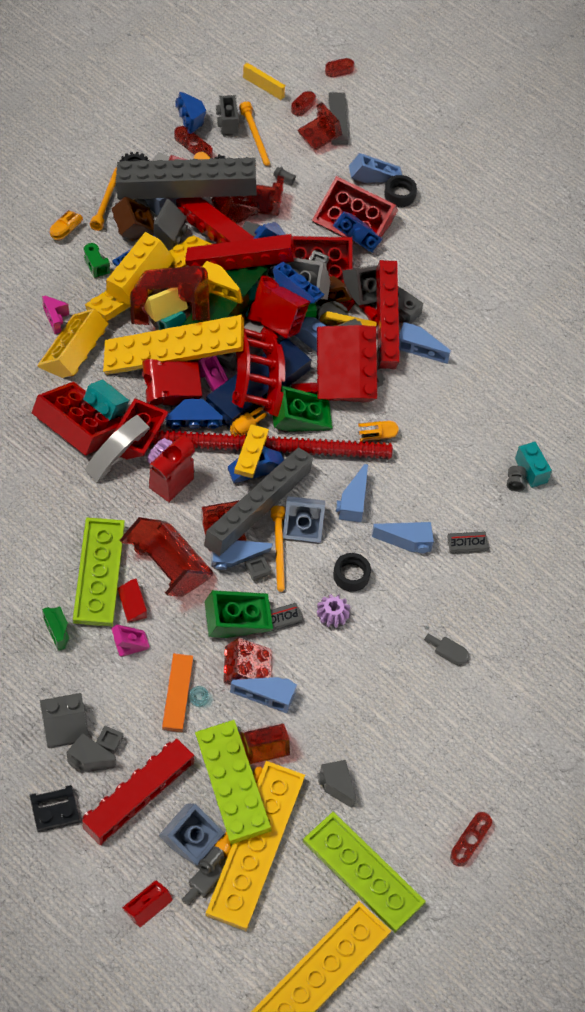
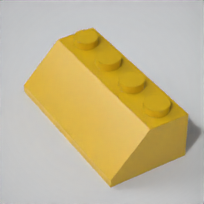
[106,232,175,309]
[37,308,109,378]

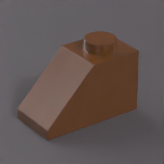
[318,276,352,306]

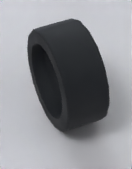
[384,175,417,207]
[333,553,371,592]

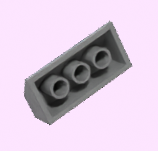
[261,258,330,300]

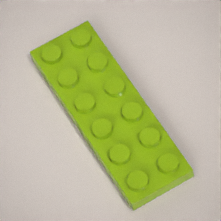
[73,517,125,627]
[195,720,272,844]
[303,812,426,933]

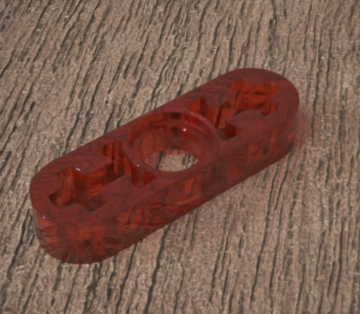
[174,126,213,158]
[450,812,492,867]

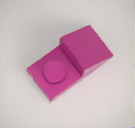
[42,295,69,334]
[198,356,228,392]
[111,624,150,656]

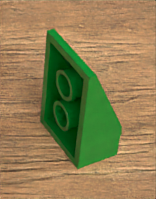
[272,386,333,432]
[204,590,273,638]

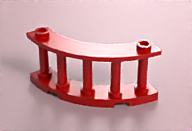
[232,327,285,416]

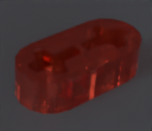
[325,58,355,77]
[291,91,316,116]

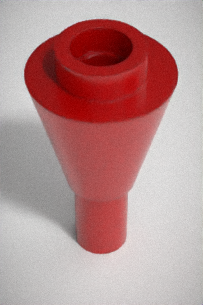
[358,304,377,327]

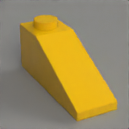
[194,261,243,304]

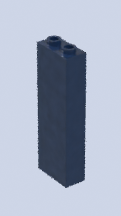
[206,338,312,428]

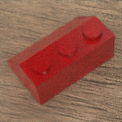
[113,398,169,460]

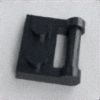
[29,785,80,833]

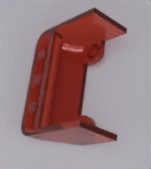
[130,266,210,325]
[120,517,213,597]

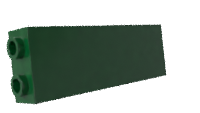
[181,266,269,326]

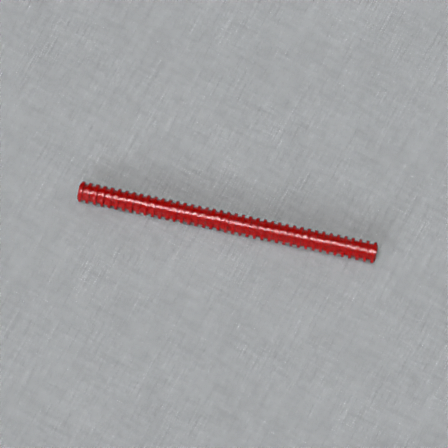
[153,430,393,459]

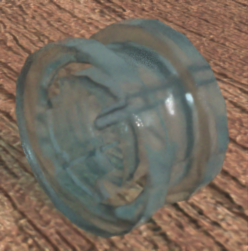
[190,686,208,707]

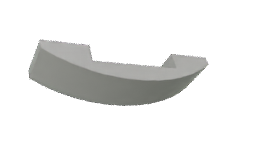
[85,415,150,483]

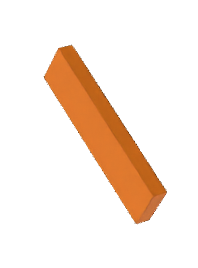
[162,653,193,732]

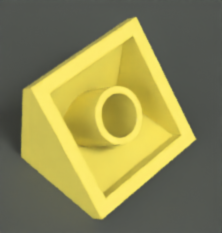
[144,284,188,322]

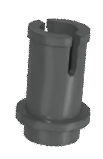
[273,167,296,185]
[198,847,224,874]

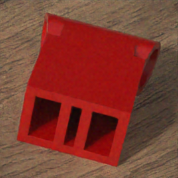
[247,276,310,339]
[142,359,202,406]
[149,436,195,503]

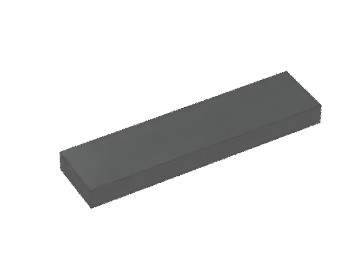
[328,92,348,145]

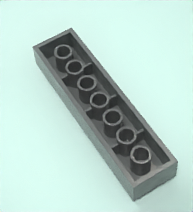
[116,157,257,200]

